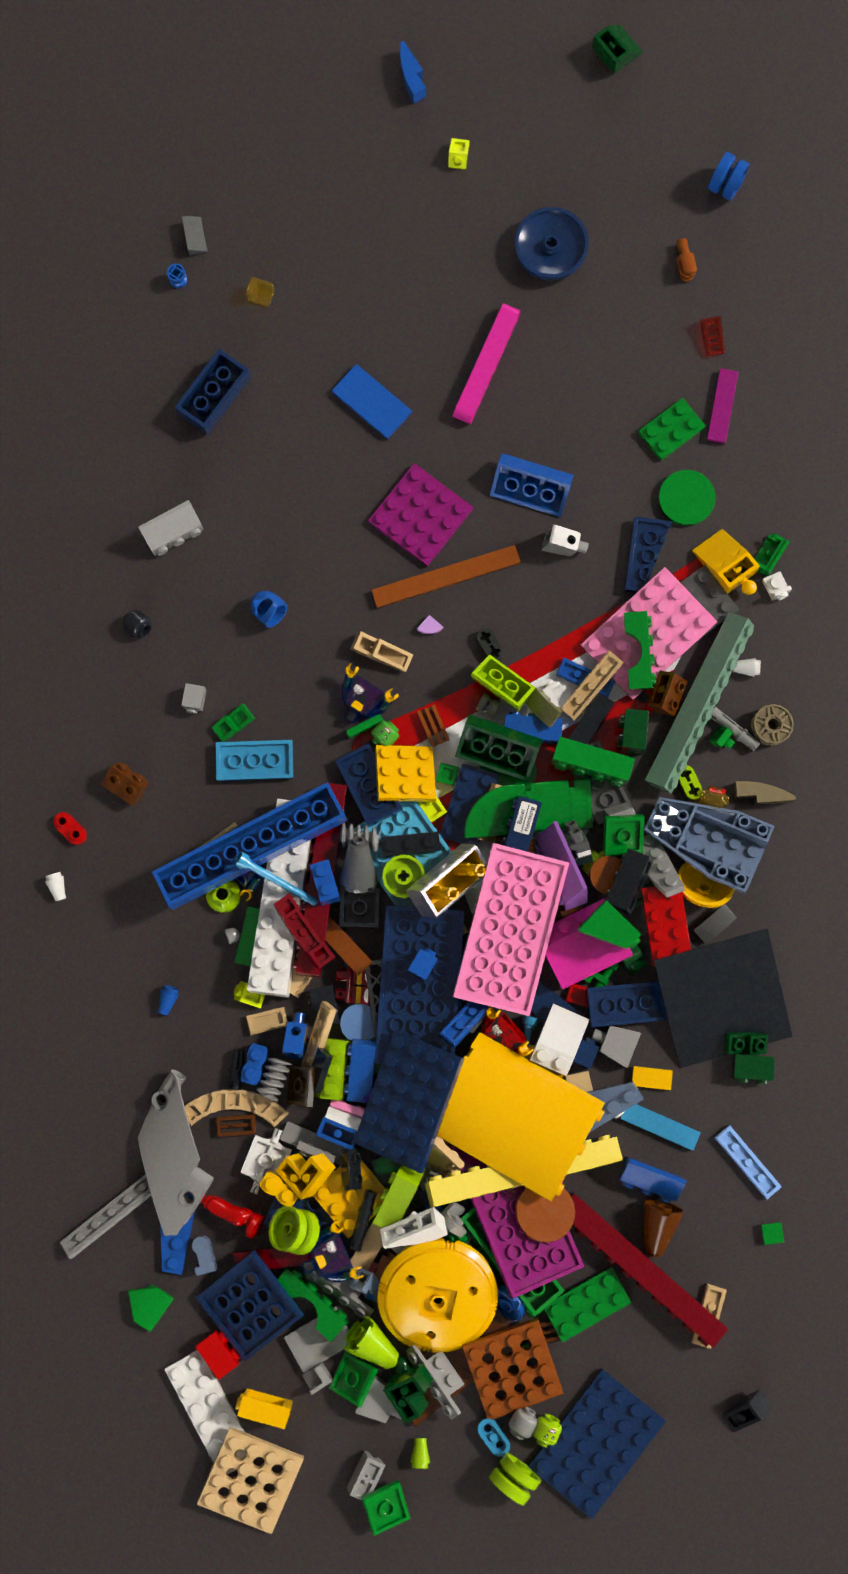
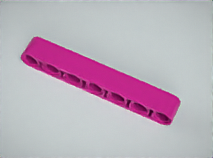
[453,303,521,424]

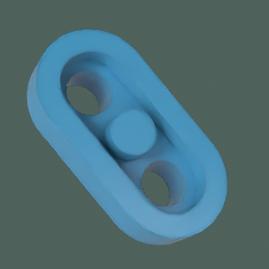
[478,1417,510,1457]

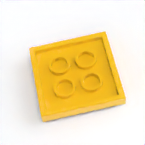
[375,745,436,802]
[313,1159,385,1239]

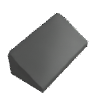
[182,216,207,256]

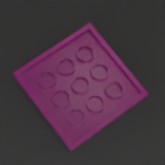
[368,463,474,567]

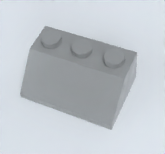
[138,500,204,556]

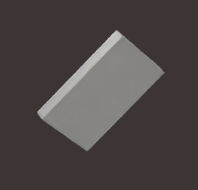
[284,1306,349,1373]

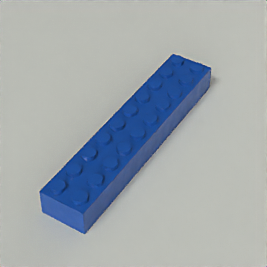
[152,782,348,910]

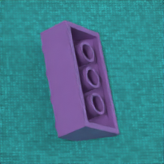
[534,821,587,911]

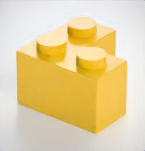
[276,1153,336,1200]

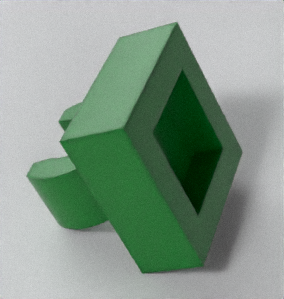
[708,727,735,748]

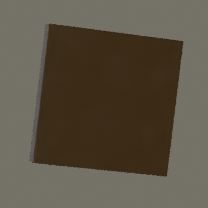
[286,1064,317,1107]

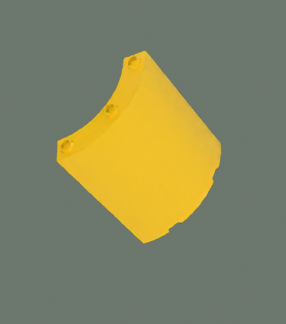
[437,1033,605,1202]

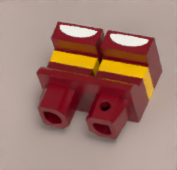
[335,967,372,1005]

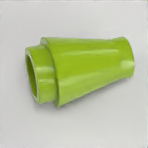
[410,1438,430,1469]

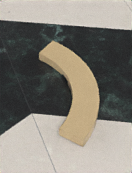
[184,1089,289,1127]

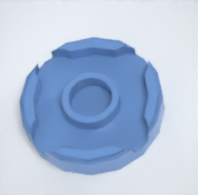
[340,1004,378,1041]

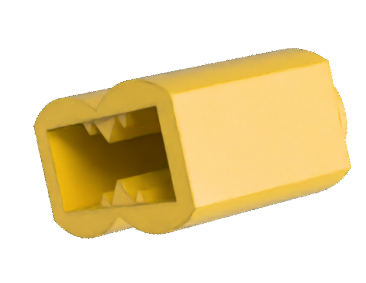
[259,1170,299,1207]

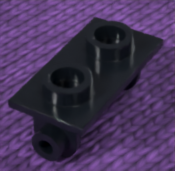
[340,1149,363,1190]

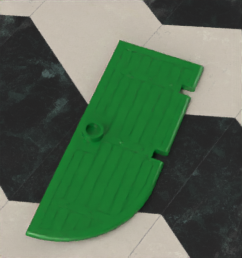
[464,778,593,838]

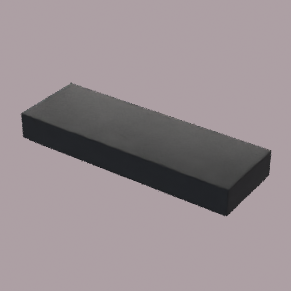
[569,693,615,745]

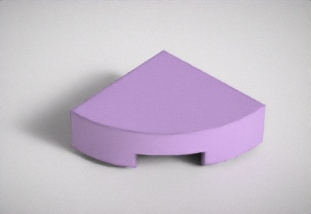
[417,615,444,634]

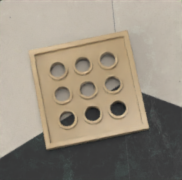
[197,1427,304,1534]

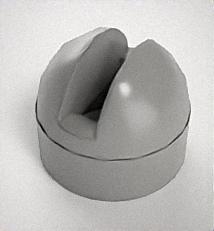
[225,928,240,944]

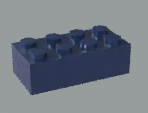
[175,349,251,435]

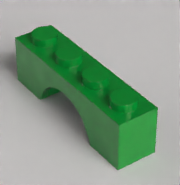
[624,611,656,691]
[278,1268,349,1342]

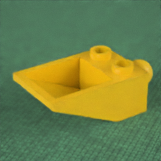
[692,529,759,595]

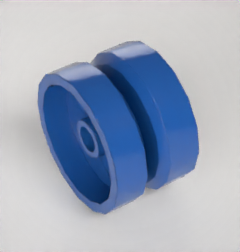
[707,152,750,201]

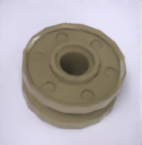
[750,704,794,746]

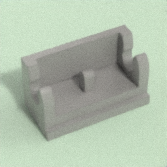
[346,1450,386,1500]

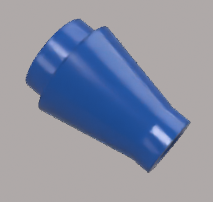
[157,985,179,1015]

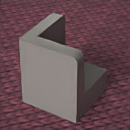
[302,1362,333,1395]

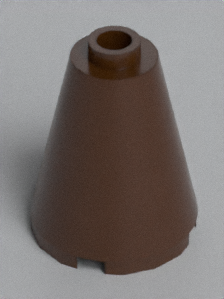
[644,1199,684,1258]

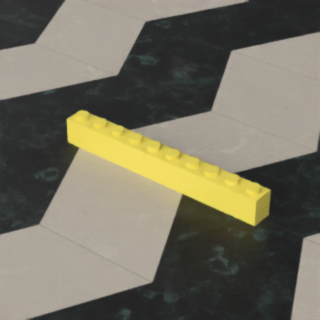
[425,1135,623,1208]

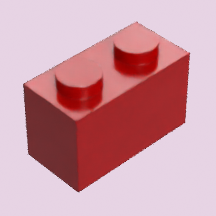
[195,1329,240,1380]

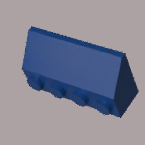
[489,453,574,517]

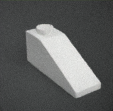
[380,1207,447,1248]

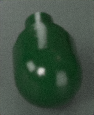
[394,1355,410,1375]

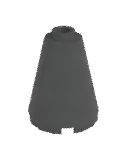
[339,837,378,893]

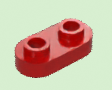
[53,812,87,845]

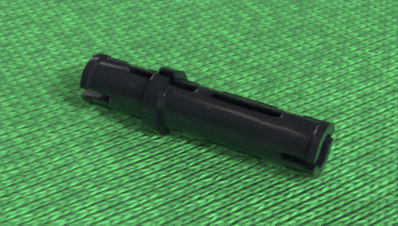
[349,1189,377,1251]

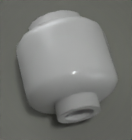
[509,1407,538,1440]

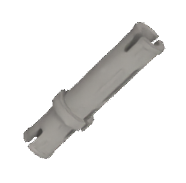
[711,707,761,752]

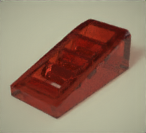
[700,316,725,356]

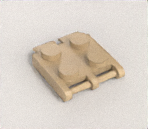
[428,1136,464,1178]

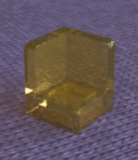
[246,277,275,307]

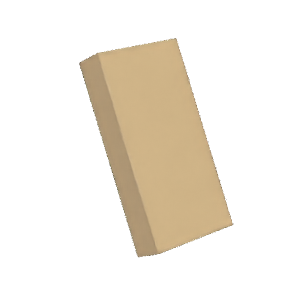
[246,1007,288,1035]

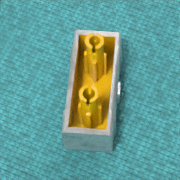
[406,844,487,918]

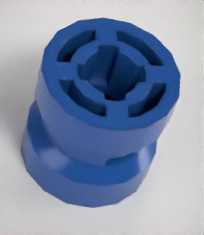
[167,264,187,288]

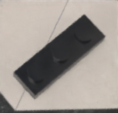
[381,831,440,857]

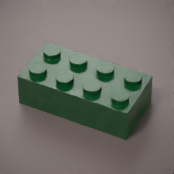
[455,715,543,782]

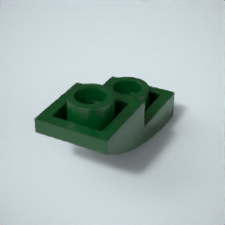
[725,1032,768,1055]

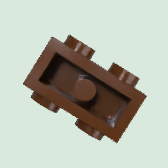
[647,670,687,717]
[101,762,150,806]

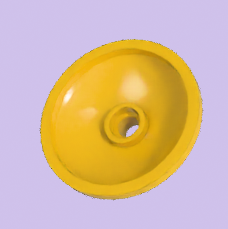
[678,862,735,908]

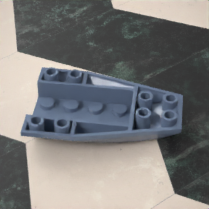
[644,797,775,894]

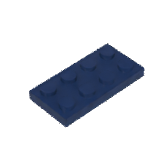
[335,743,403,827]
[440,763,499,846]
[586,981,668,1027]

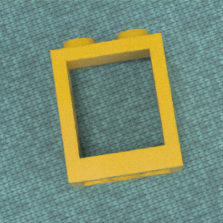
[236,1388,293,1429]

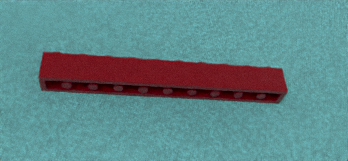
[293,782,348,978]
[571,1193,729,1348]

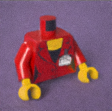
[481,1006,534,1056]

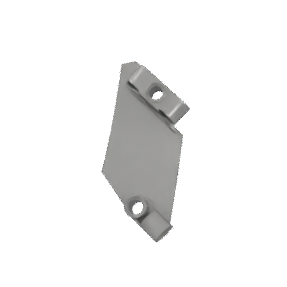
[138,1069,214,1236]

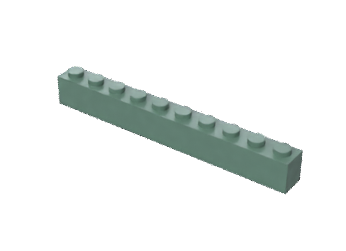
[645,612,754,794]

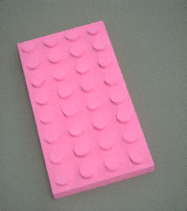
[453,843,569,1016]

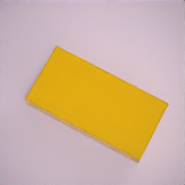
[632,1066,673,1090]

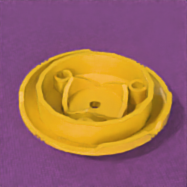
[378,1237,498,1353]

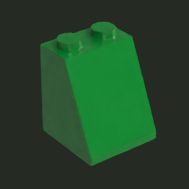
[576,901,642,949]

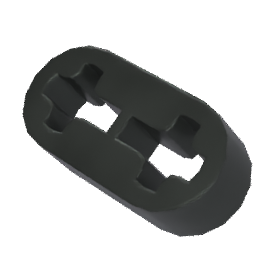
[477,628,504,661]

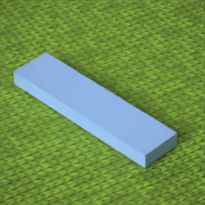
[714,1125,782,1200]

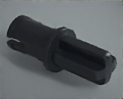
[228,1050,244,1090]

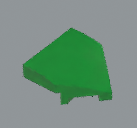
[128,1284,174,1332]

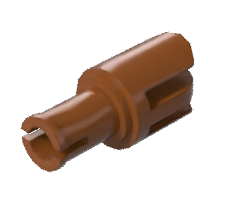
[676,238,697,282]

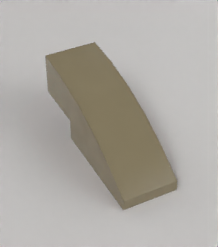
[733,781,796,805]

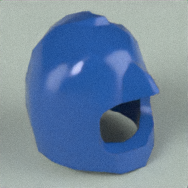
[250,591,287,628]

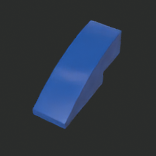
[400,41,426,104]

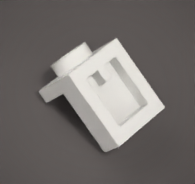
[762,571,792,601]

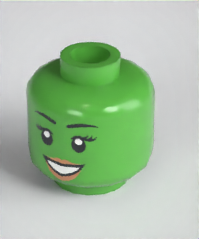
[371,720,399,746]

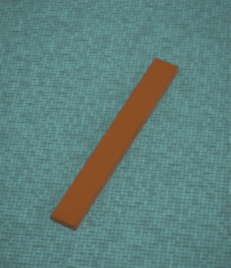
[371,545,521,609]

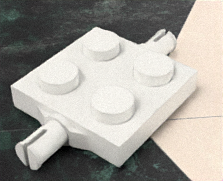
[240,1128,292,1194]

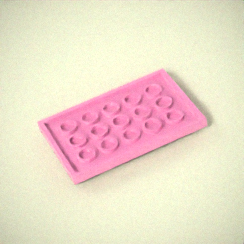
[581,567,717,700]

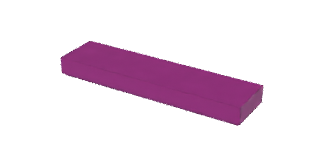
[707,368,738,444]

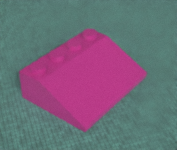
[545,898,633,990]

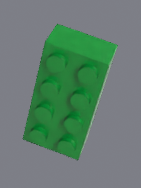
[551,737,635,788]

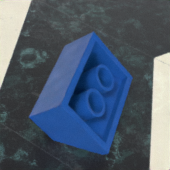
[618,1156,687,1203]

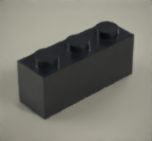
[605,848,653,915]

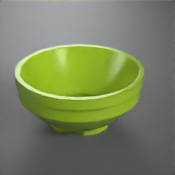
[206,880,241,913]

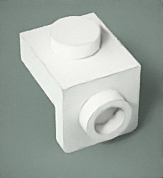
[542,681,561,708]

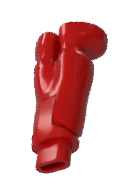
[200,1195,265,1238]

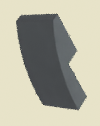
[694,904,737,944]

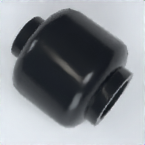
[123,610,152,638]

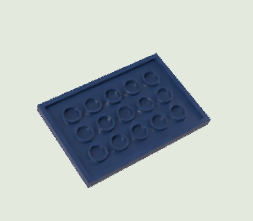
[353,1030,464,1173]
[528,1368,666,1519]

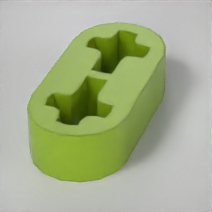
[678,765,703,801]

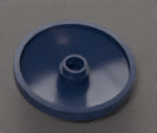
[515,207,589,280]

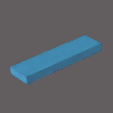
[620,1104,701,1151]

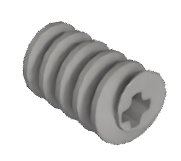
[339,823,381,852]
[256,1058,292,1101]

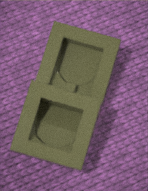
[526,688,563,727]

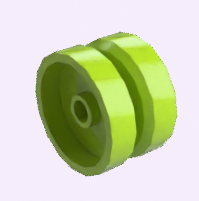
[382,855,425,899]
[268,1206,320,1255]
[489,1453,541,1506]

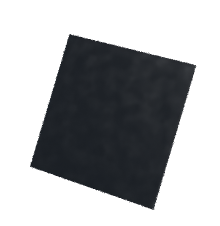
[654,928,793,1068]

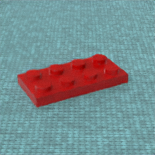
[641,886,691,967]

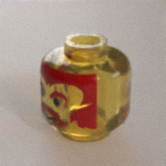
[700,786,730,809]

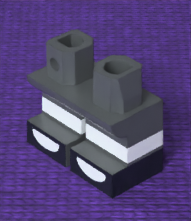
[562,820,593,866]

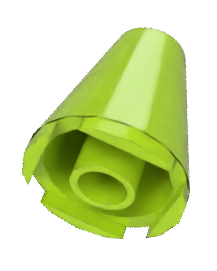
[343,1316,399,1369]

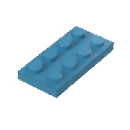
[216,740,294,781]

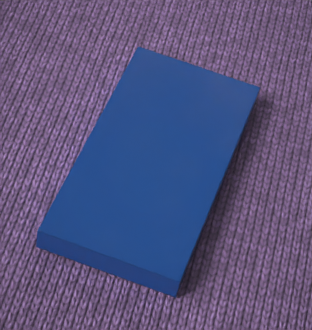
[332,364,412,440]

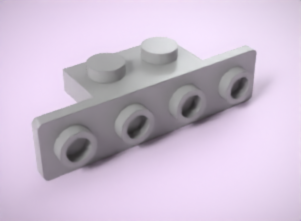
[280,1122,347,1165]
[302,1259,374,1317]
[406,1345,464,1419]

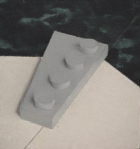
[643,835,685,897]

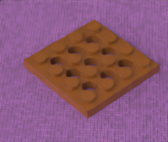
[462,1317,564,1419]

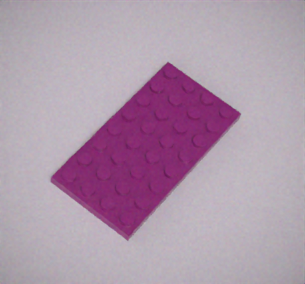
[449,1145,584,1299]

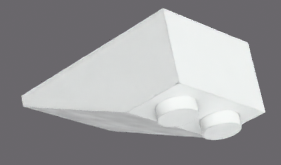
[530,1004,589,1076]

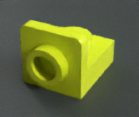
[448,138,470,169]
[234,981,265,1008]

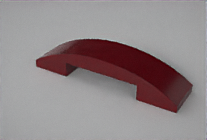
[273,893,335,969]

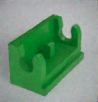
[755,533,790,577]

